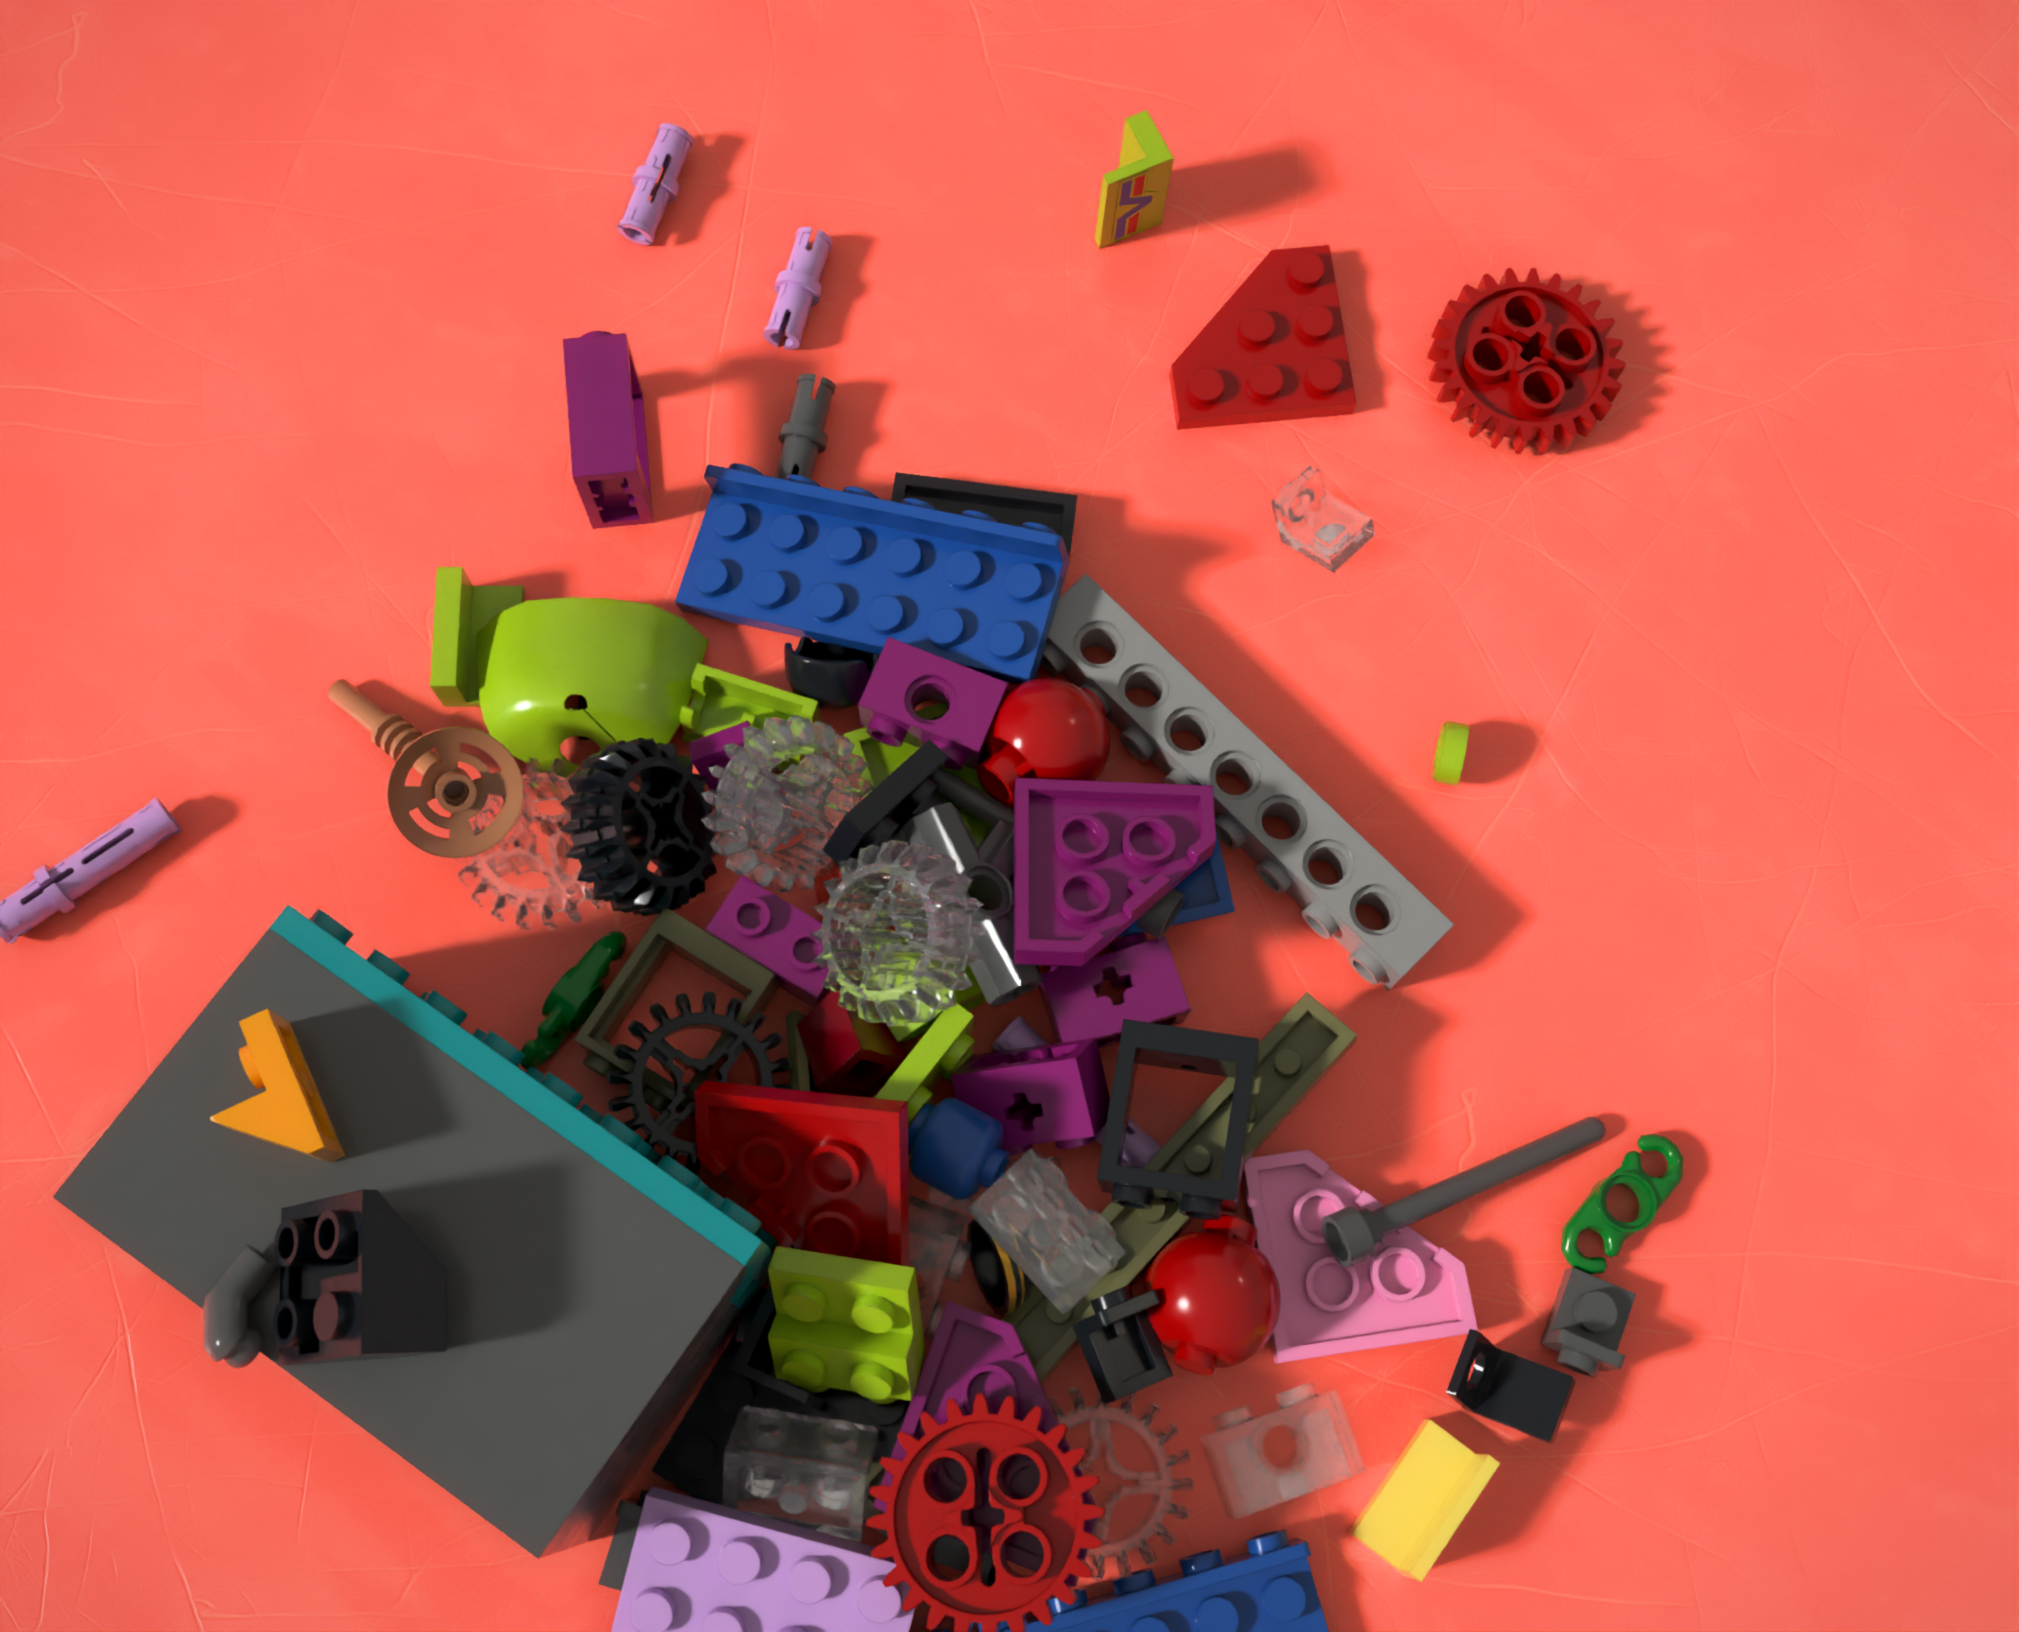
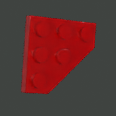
[1169,245,1357,430]
[694,1081,910,1267]

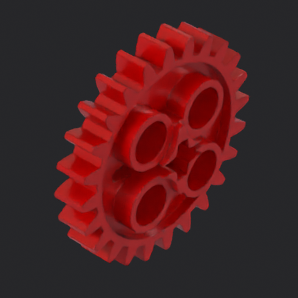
[1427,268,1626,454]
[866,1393,1106,1632]

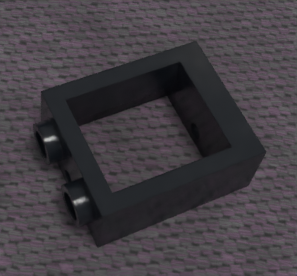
[1097,1019,1259,1220]

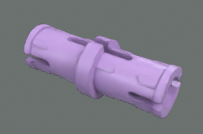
[617,123,694,245]
[763,227,833,350]

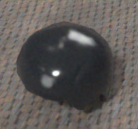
[784,636,879,711]

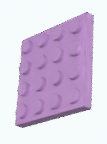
[611,1486,915,1632]

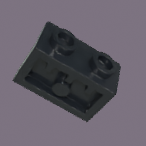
[822,739,948,893]

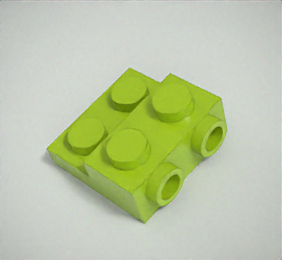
[768,1246,926,1404]

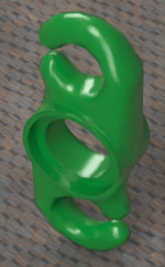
[520,931,627,1069]
[1561,1133,1684,1275]

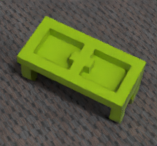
[680,663,822,780]

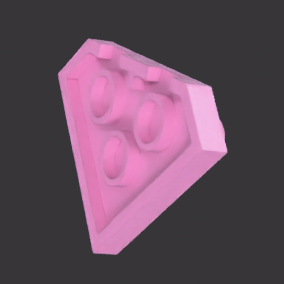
[1242,1149,1478,1364]

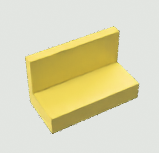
[1348,1419,1500,1582]

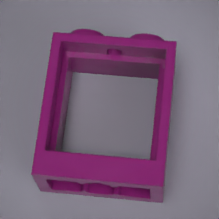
[563,331,654,529]

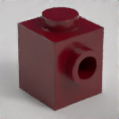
[797,985,907,1098]

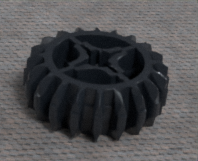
[559,738,724,916]
[606,992,792,1177]

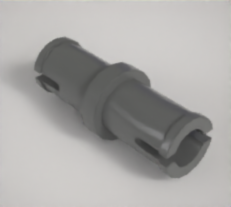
[774,374,836,480]

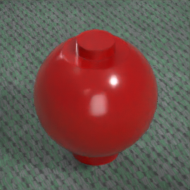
[976,678,1110,806]
[1143,1214,1281,1375]

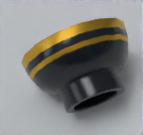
[967,1217,1049,1316]

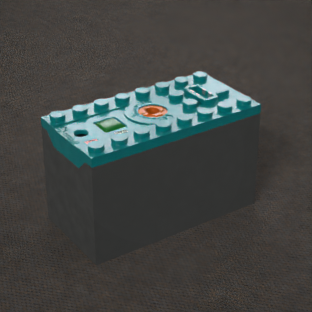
[53,905,778,1559]

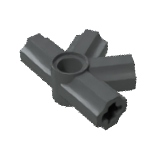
[902,802,1044,1007]

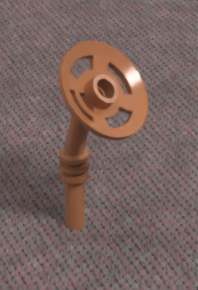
[328,679,524,858]

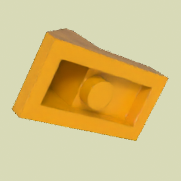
[210,1008,345,1163]

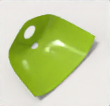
[476,597,709,781]

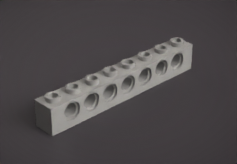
[1040,574,1455,991]

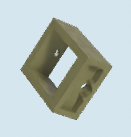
[574,909,780,1119]

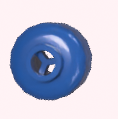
[908,1097,1010,1200]

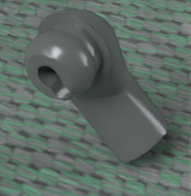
[203,1244,278,1369]

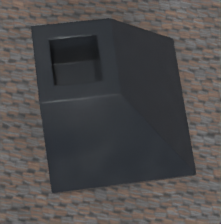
[273,1189,447,1366]

